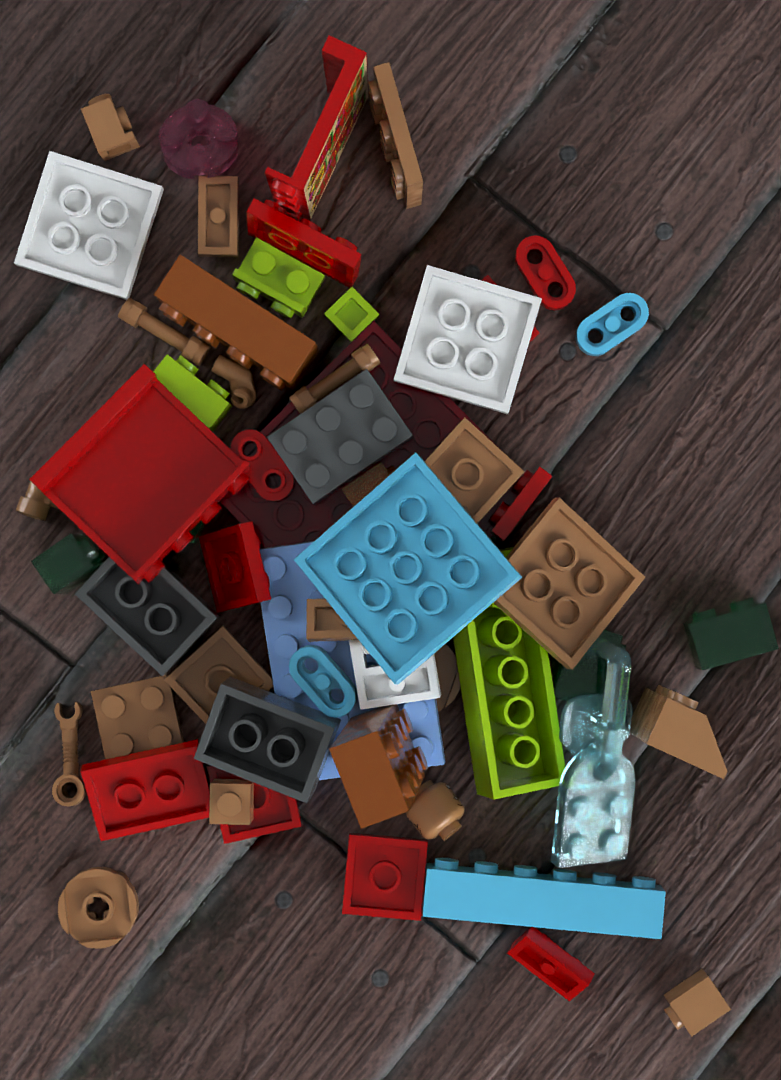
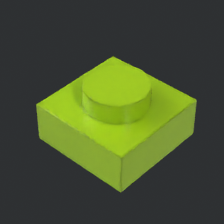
[324,287,380,342]

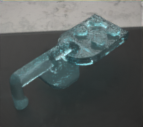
[551,637,635,868]

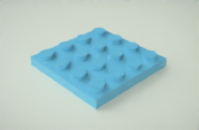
[293,453,522,685]

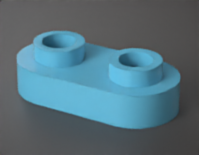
[575,293,649,356]
[289,645,357,718]

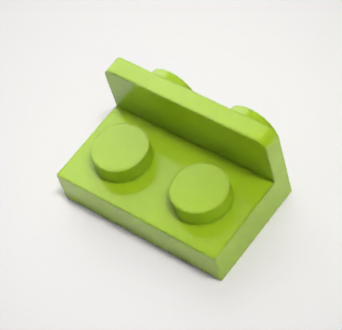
[232,237,325,319]

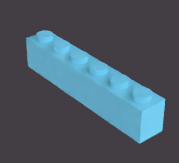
[422,858,666,939]

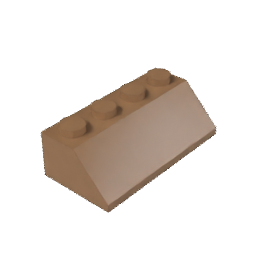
[626,685,728,779]

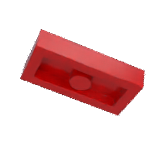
[489,467,552,541]
[507,927,595,1002]

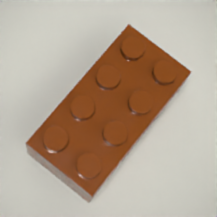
[154,254,319,391]
[329,704,428,829]

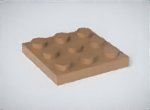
[368,62,423,209]
[493,497,645,670]

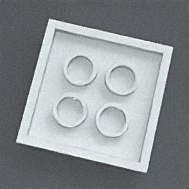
[14,151,164,300]
[394,265,542,414]

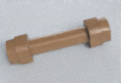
[118,298,210,367]
[289,344,381,414]

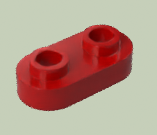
[515,235,576,310]
[230,429,295,502]

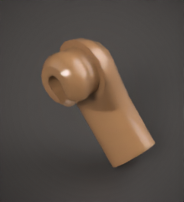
[211,354,257,409]

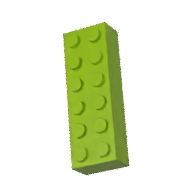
[453,547,568,800]

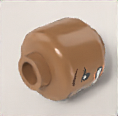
[406,780,464,841]

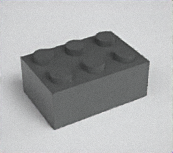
[267,369,413,505]
[75,557,222,676]
[194,676,341,803]

